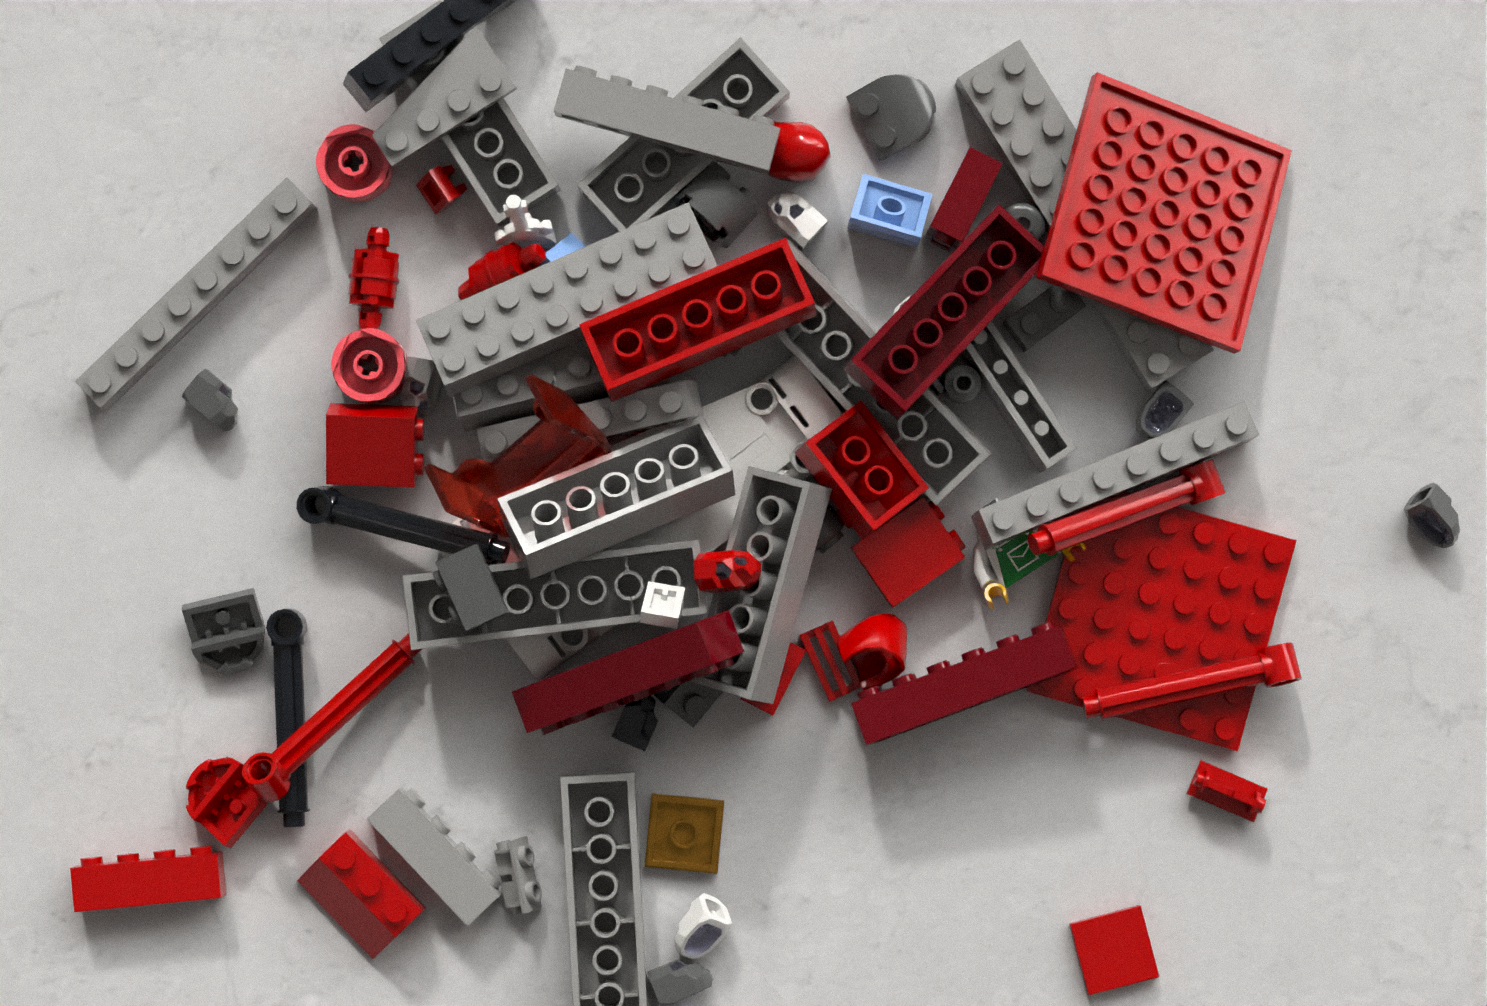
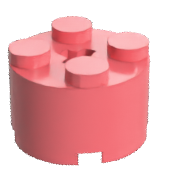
[316,124,394,203]
[331,328,408,404]

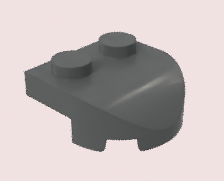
[846,74,936,161]
[182,588,265,674]

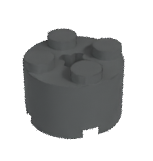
[673,163,758,248]

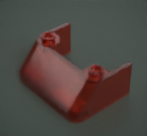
[424,374,612,537]

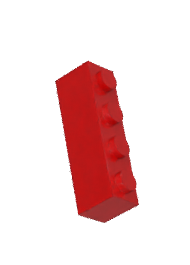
[70,846,227,912]

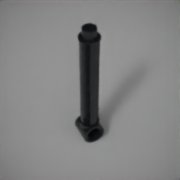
[296,486,510,565]
[266,608,310,827]

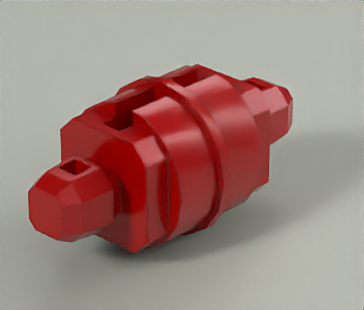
[348,227,400,329]
[458,242,546,300]

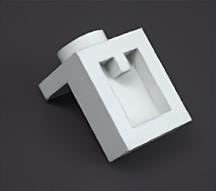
[640,581,685,629]

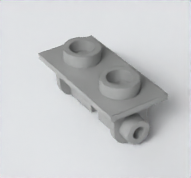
[494,836,542,915]

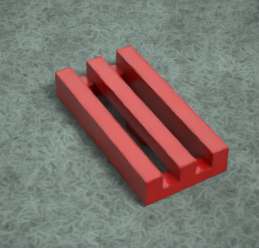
[799,620,861,702]

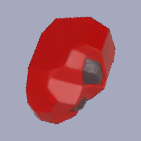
[694,550,761,593]

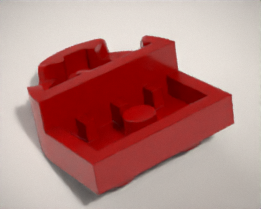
[186,757,269,849]

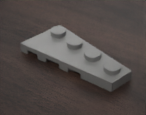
[372,25,517,168]

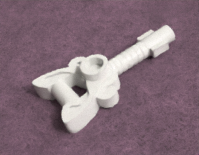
[494,195,557,249]

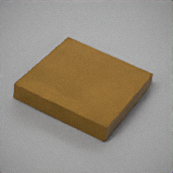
[645,793,724,874]

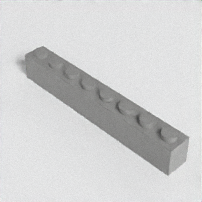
[75,177,317,410]
[971,401,1259,550]

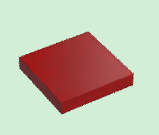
[1069,905,1159,995]

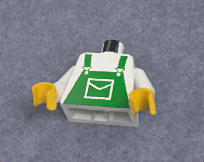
[973,498,1086,609]

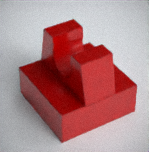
[416,165,467,215]

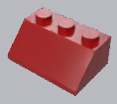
[795,400,929,539]
[297,829,426,959]

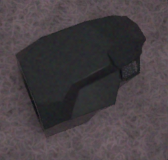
[612,696,658,751]

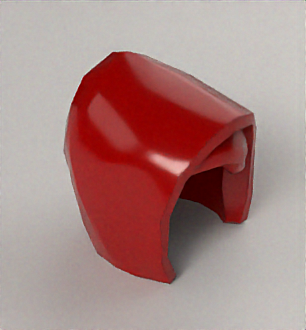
[768,122,831,182]
[838,613,907,690]

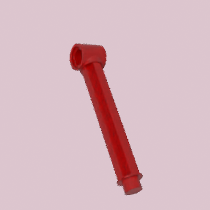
[1027,459,1226,556]
[242,634,422,802]
[1082,643,1302,721]

